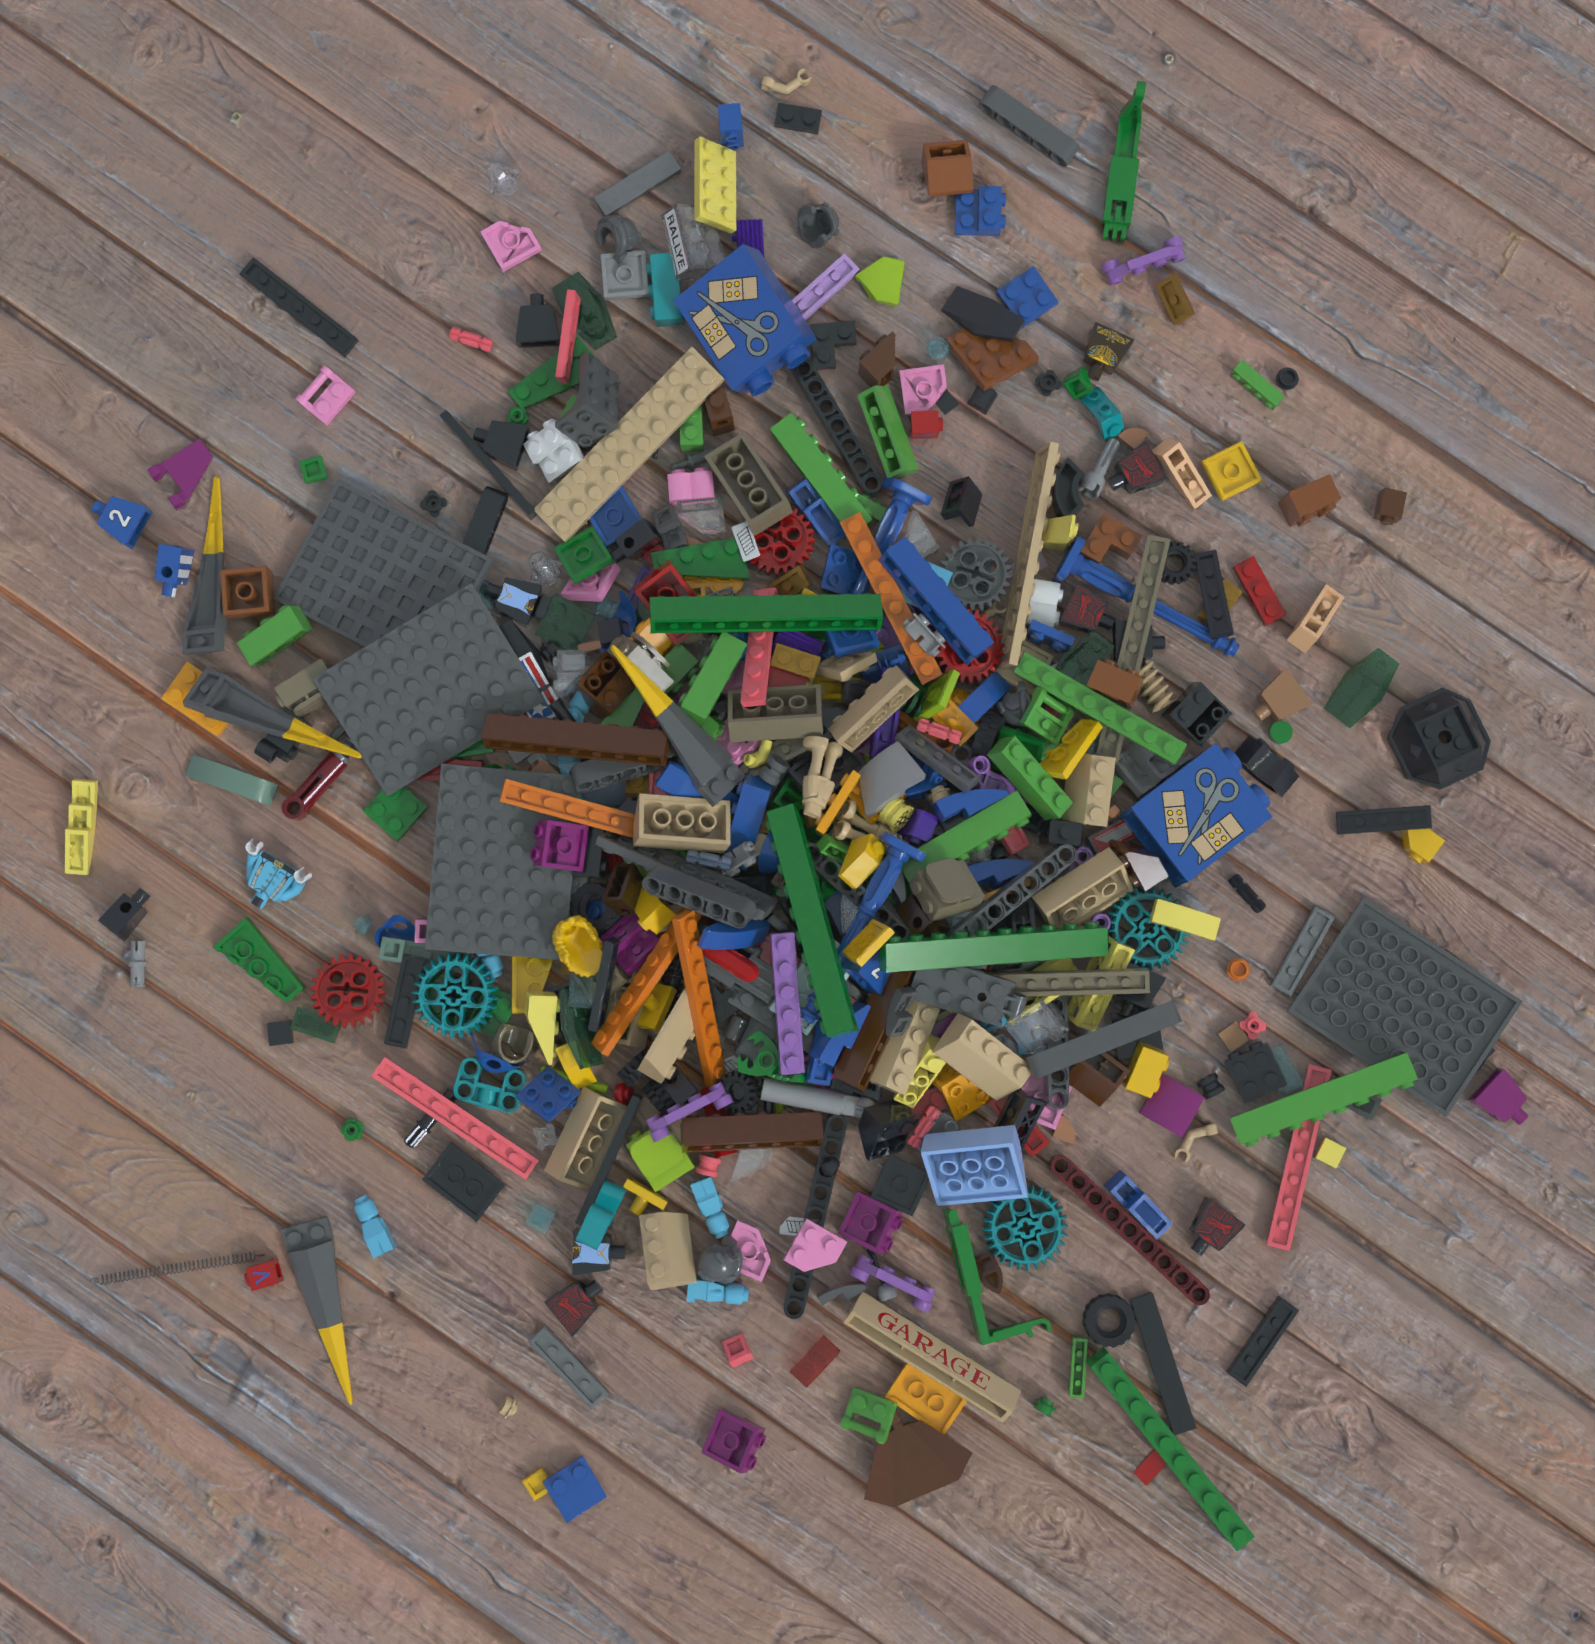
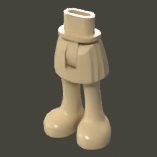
[802,736,843,819]
[832,799,909,855]

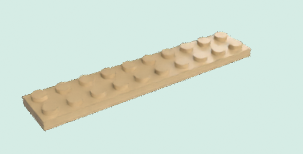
[534,347,725,542]
[995,442,1060,671]

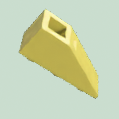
[1041,515,1079,552]
[524,991,560,1065]
[893,1034,946,1108]

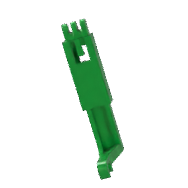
[1101,80,1146,242]
[943,1208,1051,1345]

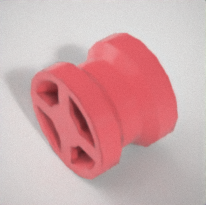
[695,1153,722,1177]

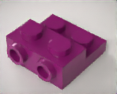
[530,819,589,872]
[838,1191,903,1255]
[701,1409,766,1474]

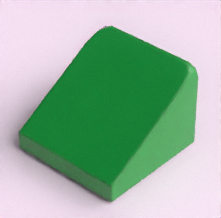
[1062,366,1093,400]

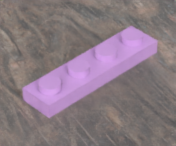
[792,253,860,320]

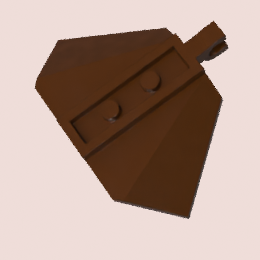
[864,1408,972,1507]

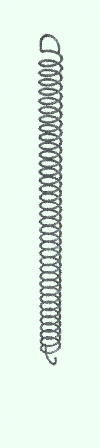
[90,1251,265,1285]

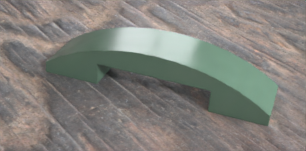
[185,755,279,806]
[378,936,474,974]

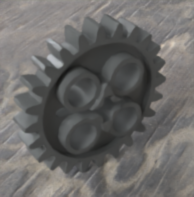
[940,537,1013,612]

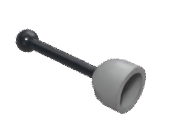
[866,1249,897,1302]

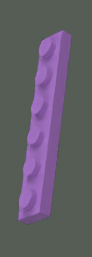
[770,932,805,1075]

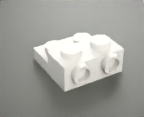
[523,419,584,483]

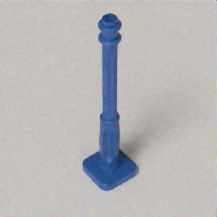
[819,478,932,662]
[1052,536,1240,657]
[800,831,926,1024]

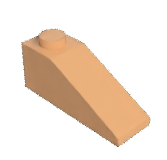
[1152,438,1212,509]
[1287,584,1344,653]

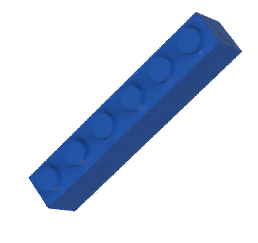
[879,537,994,665]

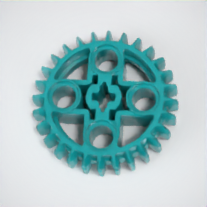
[1107,886,1190,971]
[412,952,499,1038]
[982,1184,1068,1271]

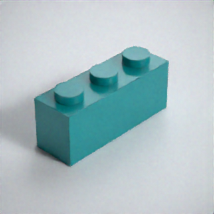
[646,253,683,327]

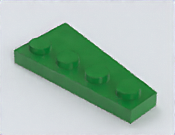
[508,337,594,409]
[651,538,749,581]
[212,917,306,1003]

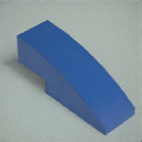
[785,478,846,547]
[958,671,1012,723]
[932,789,1009,822]
[968,859,1034,891]
[697,919,771,950]
[808,1001,871,1067]
[1104,1170,1173,1240]

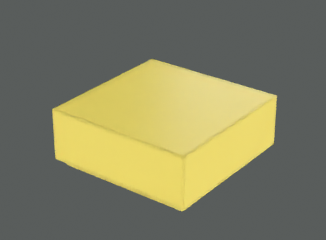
[1314,1137,1346,1169]

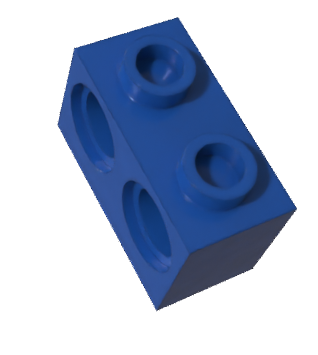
[718,103,744,150]

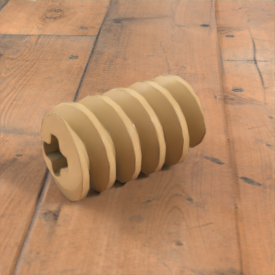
[1139,661,1177,713]

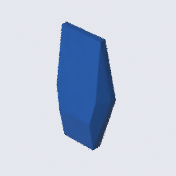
[655,761,739,810]

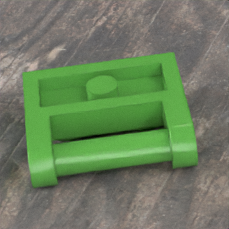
[1019,686,1074,745]
[840,1387,898,1444]

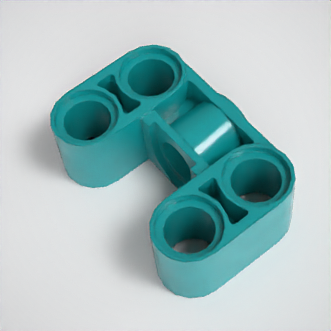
[454,1057,528,1113]
[576,1180,627,1250]

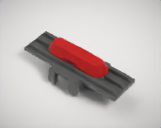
[697,921,774,1003]

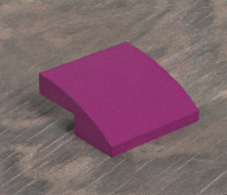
[600,916,659,976]
[1139,1073,1205,1138]

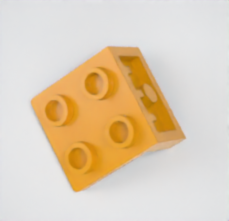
[932,688,987,747]
[932,1064,992,1121]

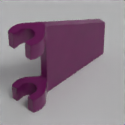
[147,438,213,510]

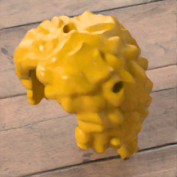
[552,915,603,978]

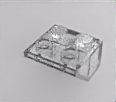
[553,650,589,702]

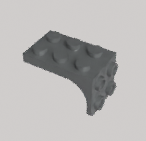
[555,352,619,449]

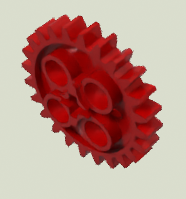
[750,508,815,577]
[934,609,1005,684]
[310,953,386,1029]

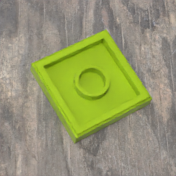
[914,669,960,722]

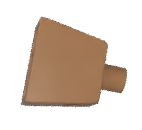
[1252,669,1312,722]

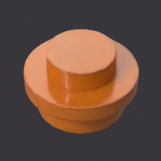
[1226,958,1250,981]

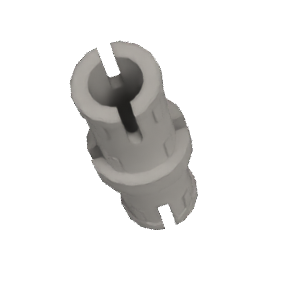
[128,941,147,987]

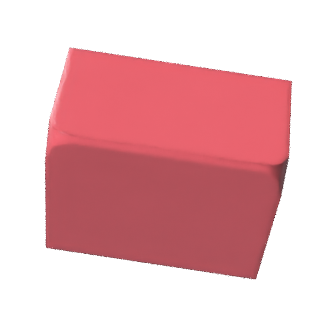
[721,1332,753,1367]

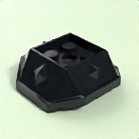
[1387,688,1491,790]

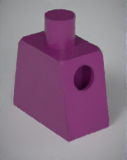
[1468,1068,1528,1125]

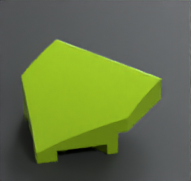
[854,256,905,307]

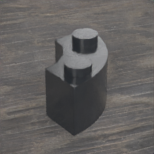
[1052,458,1084,517]
[1234,736,1299,797]

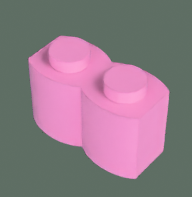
[667,468,715,505]

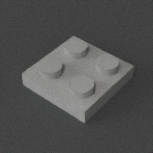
[601,250,649,300]

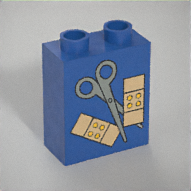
[673,244,817,397]
[1120,743,1272,888]

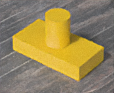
[637,983,677,1032]
[623,1177,669,1215]

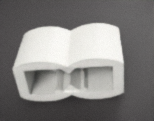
[1025,579,1063,628]

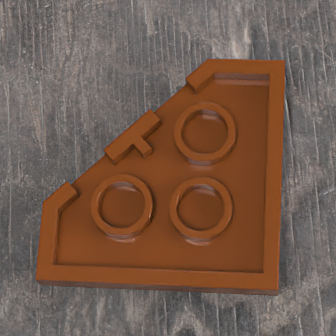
[945,328,1039,392]

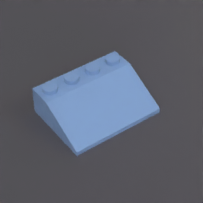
[921,1125,1028,1206]

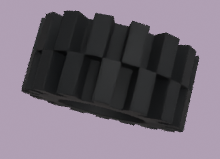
[1162,541,1197,585]
[617,1046,650,1088]
[717,1070,761,1113]
[642,1079,677,1116]

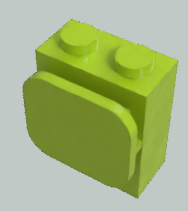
[626,1124,696,1192]

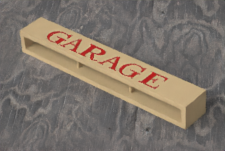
[843,1291,1021,1423]

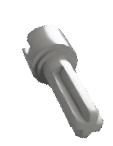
[1078,438,1120,500]

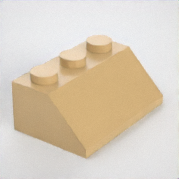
[1061,753,1116,827]
[639,1212,697,1291]

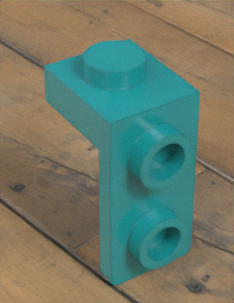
[1080,387,1124,441]

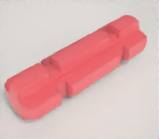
[449,327,493,352]
[917,718,962,744]
[907,1105,941,1148]

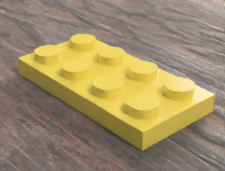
[694,136,736,234]

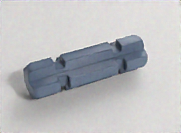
[686,849,732,871]

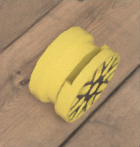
[878,797,914,833]

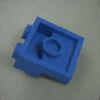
[955,186,1006,236]

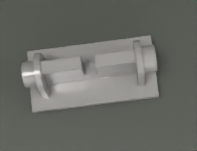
[903,613,946,658]
[717,841,760,878]

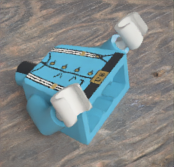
[245,838,312,909]

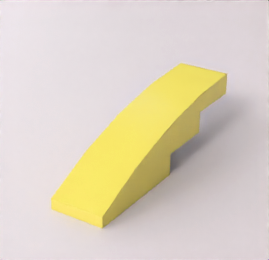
[65,779,98,875]

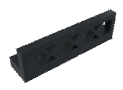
[994,1088,1046,1152]

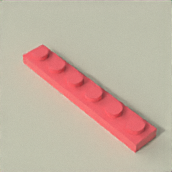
[740,587,778,707]

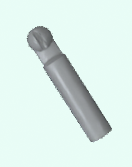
[760,1077,875,1119]

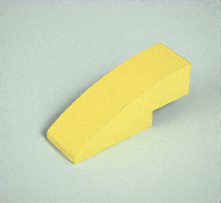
[1149,899,1221,941]

